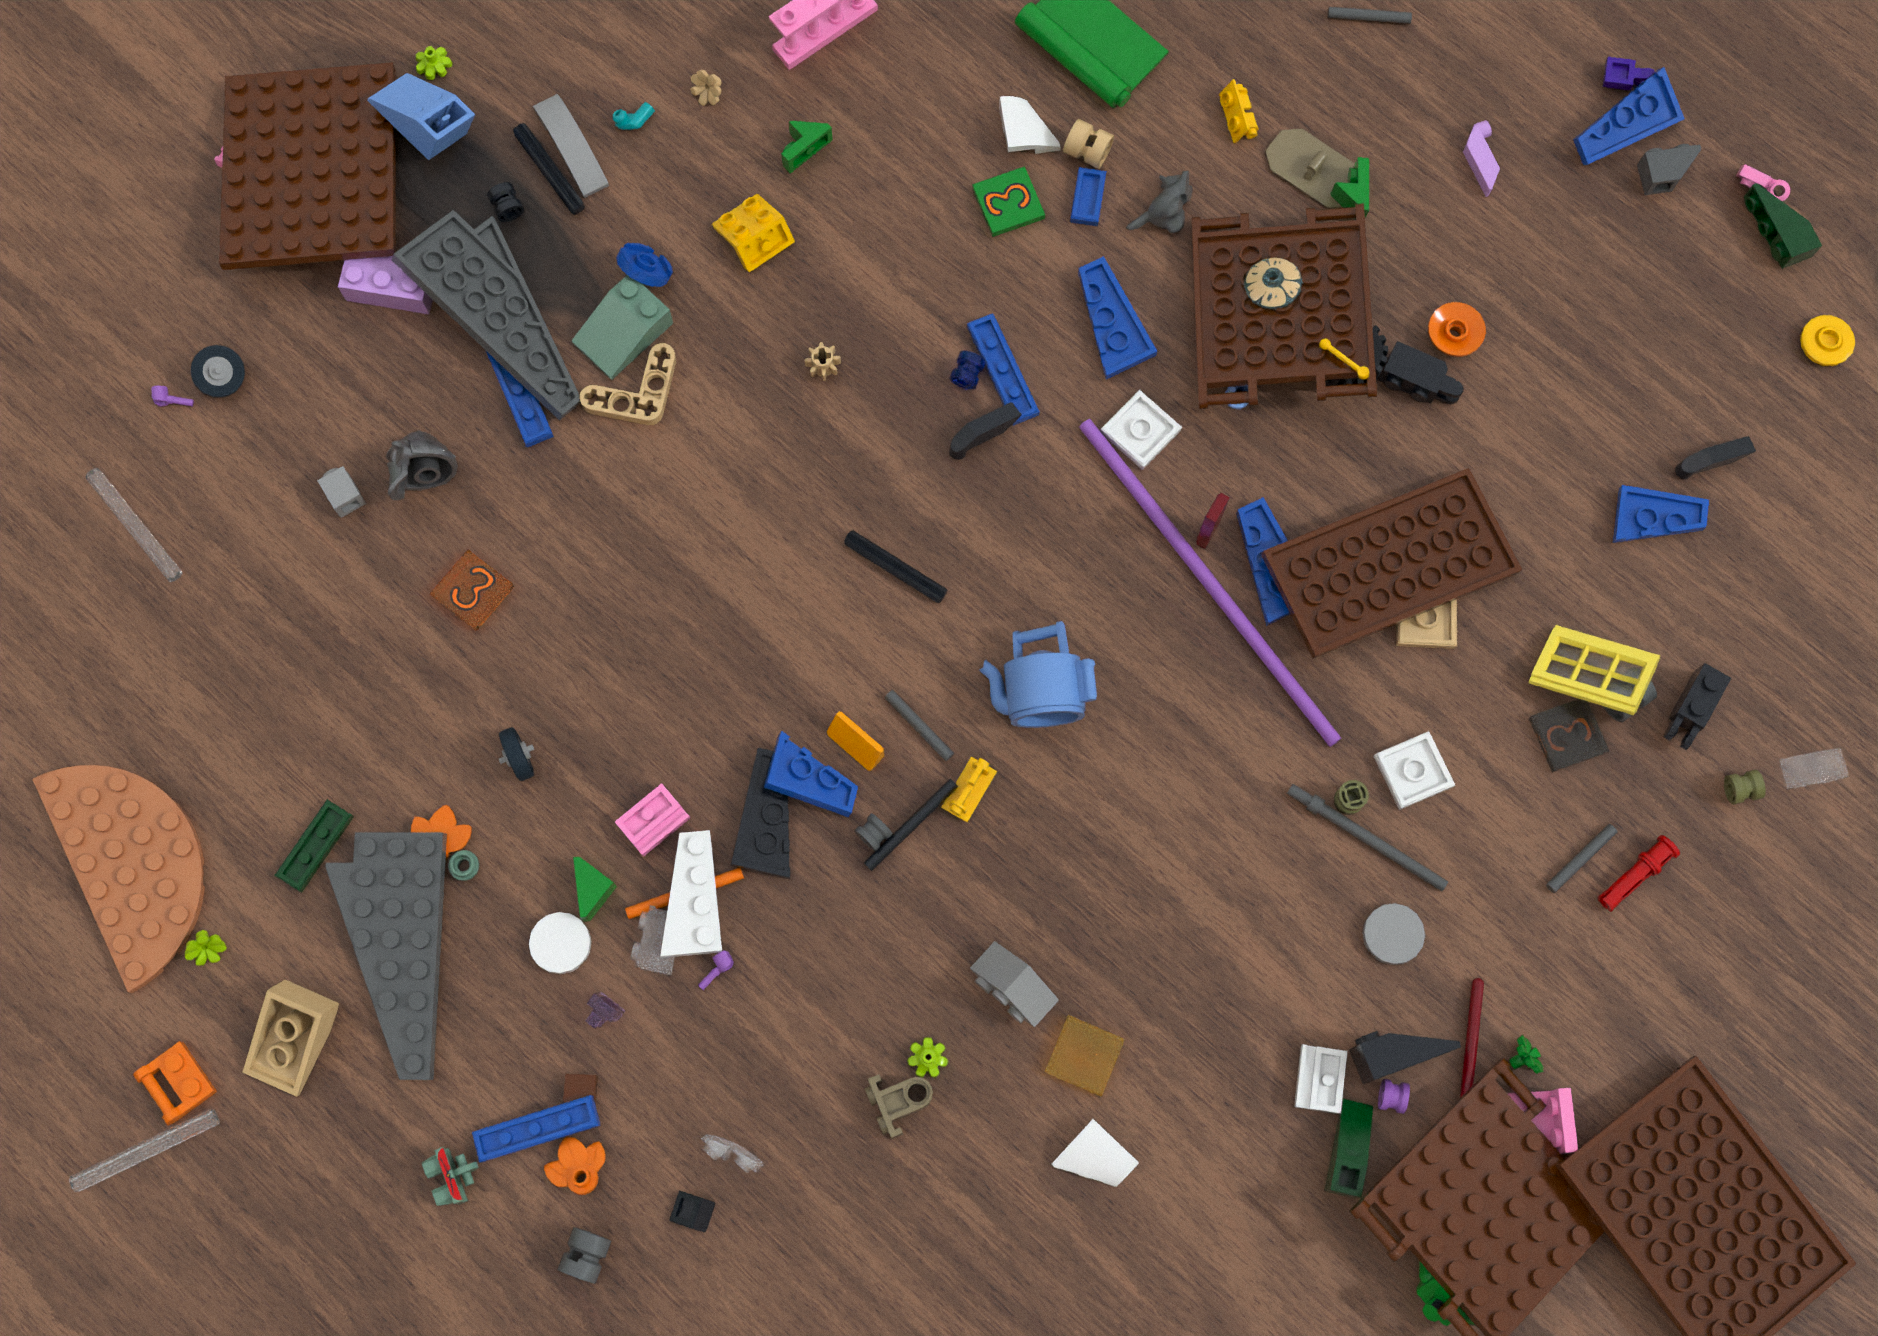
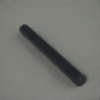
[864,779,958,871]

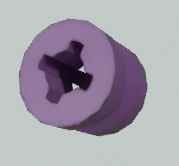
[1378,1079,1410,1114]

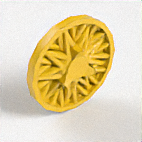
[1800,315,1855,366]

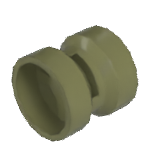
[1724,769,1766,805]
[1334,780,1369,815]

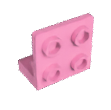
[1507,1088,1578,1154]

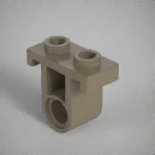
[865,1074,933,1139]

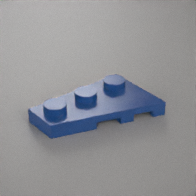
[1613,485,1709,543]

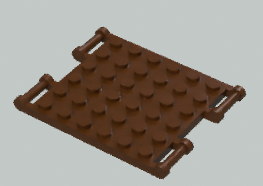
[1192,203,1377,409]
[1349,1057,1605,1336]

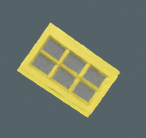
[1529,625,1660,715]

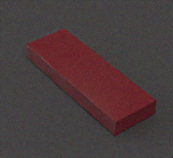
[1196,493,1230,549]

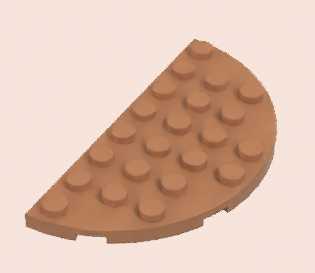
[32,765,205,993]

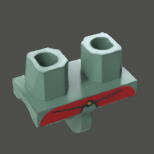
[422,1147,479,1206]

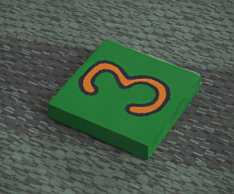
[972,166,1045,237]

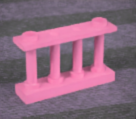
[769,0,878,70]

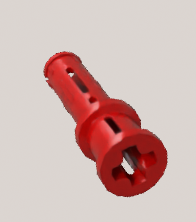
[1597,835,1680,912]

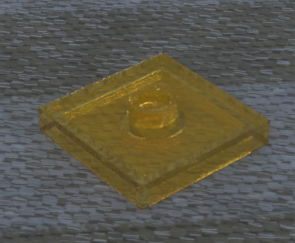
[1044,1015,1125,1097]

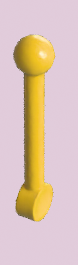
[1319,338,1369,380]

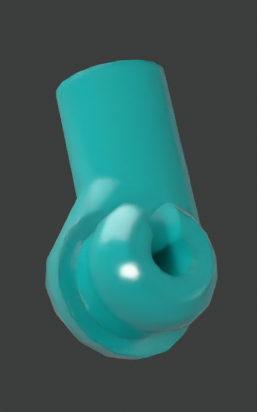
[612,102,655,130]

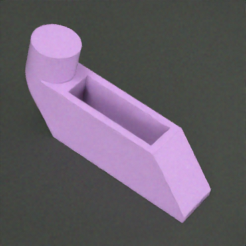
[1463,120,1500,197]

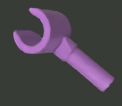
[151,386,194,407]
[698,951,733,990]

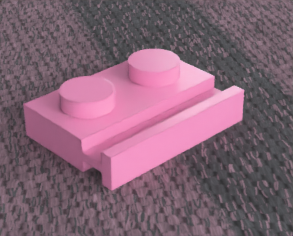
[615,783,690,857]

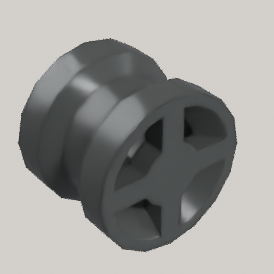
[854,813,893,852]

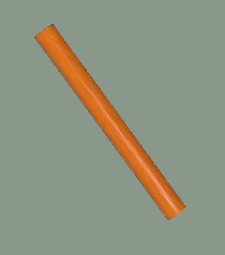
[625,868,744,919]

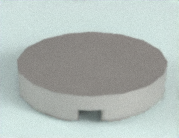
[1362,903,1425,965]

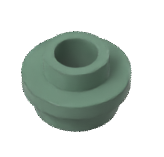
[448,850,479,881]

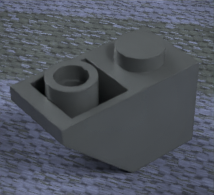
[1637,144,1701,195]

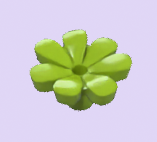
[416,46,453,80]
[185,930,227,966]
[907,1037,948,1078]

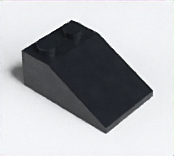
[1349,1031,1461,1084]

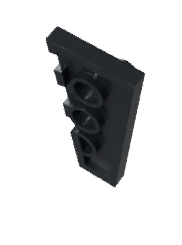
[730,748,790,879]

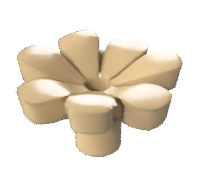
[690,70,721,106]

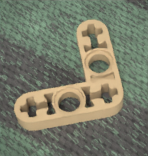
[580,343,676,425]

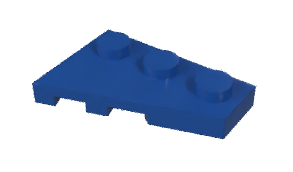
[764,731,858,817]

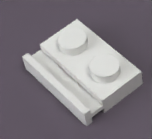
[1294,1044,1347,1114]

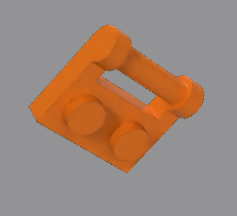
[133,1041,217,1126]

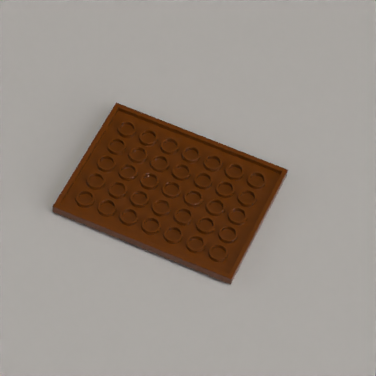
[219,62,396,270]
[1556,1056,1856,1336]

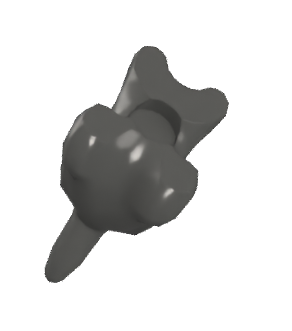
[1126,171,1193,233]

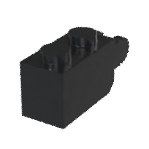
[1378,341,1464,405]
[1664,663,1731,750]

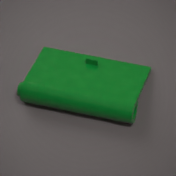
[1014,0,1169,108]

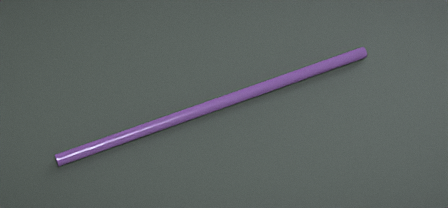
[1079,419,1342,747]

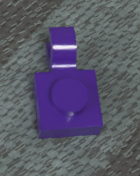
[1603,57,1655,90]

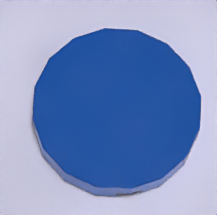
[616,243,673,287]

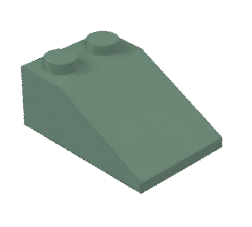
[572,275,673,380]

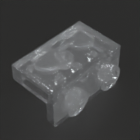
[630,905,675,976]

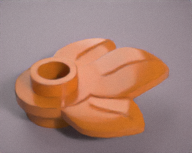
[411,805,472,860]
[544,1136,606,1195]

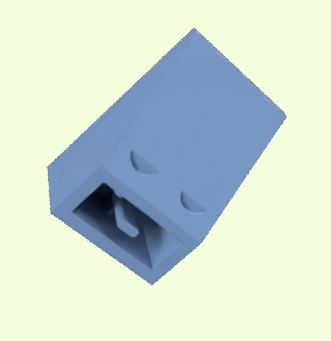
[367,73,475,160]

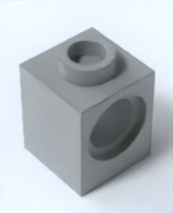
[317,466,367,518]

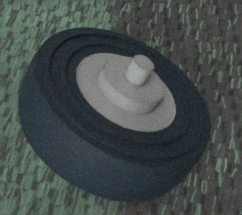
[191,345,245,398]
[499,727,535,781]

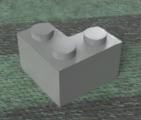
[970,941,1059,1027]

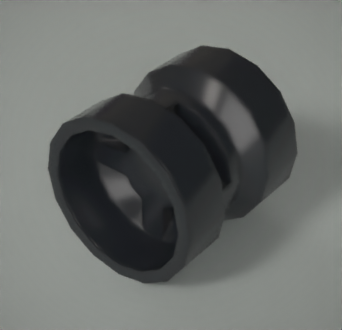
[487,182,524,222]

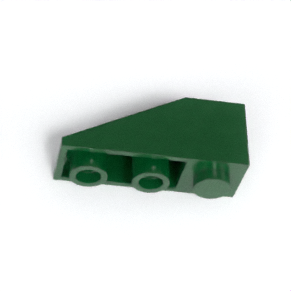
[1744,183,1822,269]
[1324,1099,1373,1199]

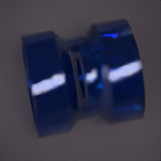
[949,350,986,390]

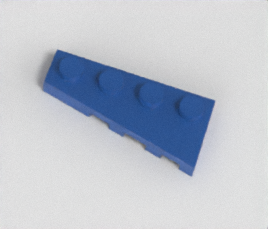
[1573,67,1685,166]

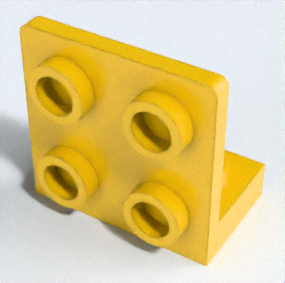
[712,194,795,272]

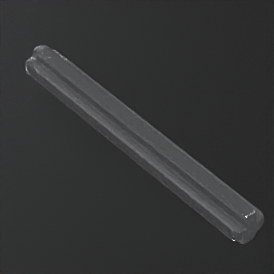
[85,468,182,582]
[69,1109,220,1192]

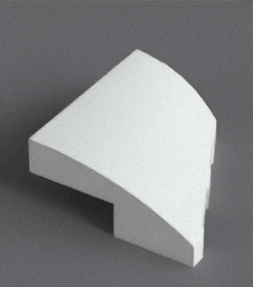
[999,96,1061,154]
[1051,1119,1139,1187]

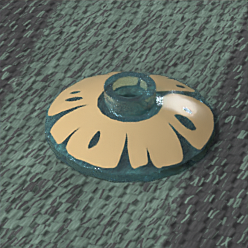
[1244,257,1303,309]

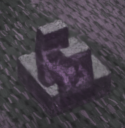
[586,992,625,1029]

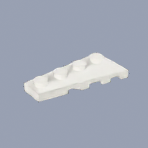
[660,830,722,958]

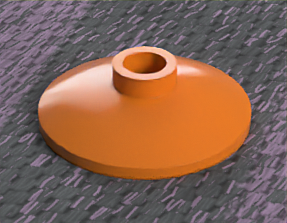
[1428,302,1486,357]

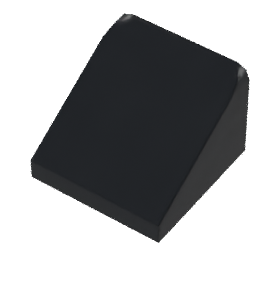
[669,1190,715,1232]

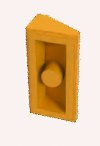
[827,711,884,771]

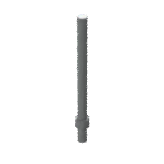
[1286,784,1448,891]

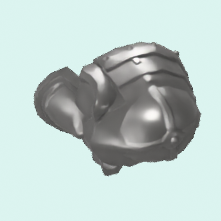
[386,430,458,500]

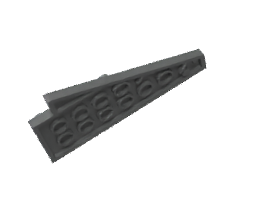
[391,210,580,421]
[325,832,447,1080]

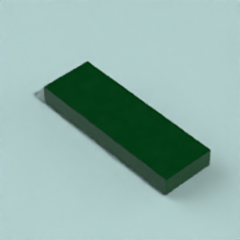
[274,799,354,893]

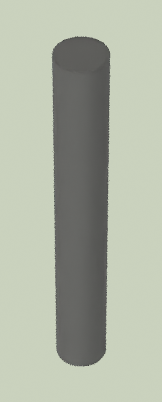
[1328,7,1412,24]
[884,690,954,761]
[1546,824,1618,893]

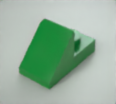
[781,121,833,174]
[1330,157,1369,219]

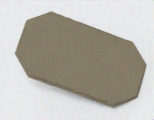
[1265,129,1355,209]

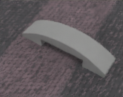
[533,94,609,198]

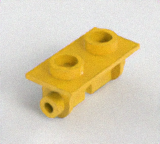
[1219,79,1259,143]
[941,757,997,822]

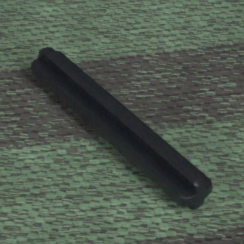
[513,123,585,215]
[844,530,947,603]

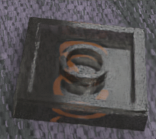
[1529,699,1609,773]

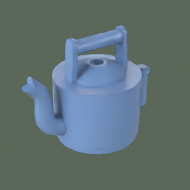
[979,621,1097,728]

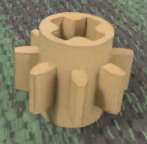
[805,342,841,381]

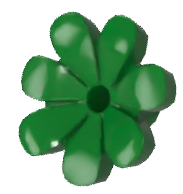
[1509,1035,1543,1074]

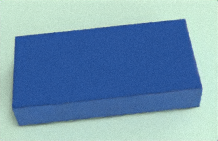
[1070,167,1107,227]

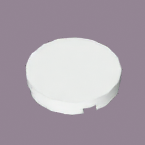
[529,912,591,974]

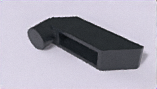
[949,402,1022,460]
[1675,436,1756,479]

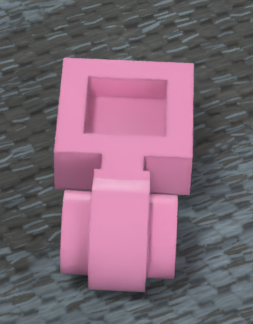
[1736,164,1790,201]

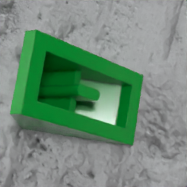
[573,857,617,922]

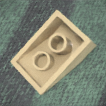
[242,980,339,1097]

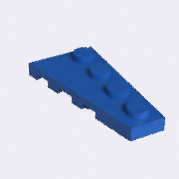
[1078,256,1157,379]
[1236,497,1290,626]

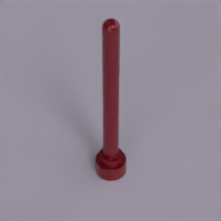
[1460,978,1484,1098]

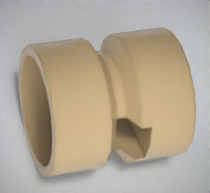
[1063,119,1115,169]

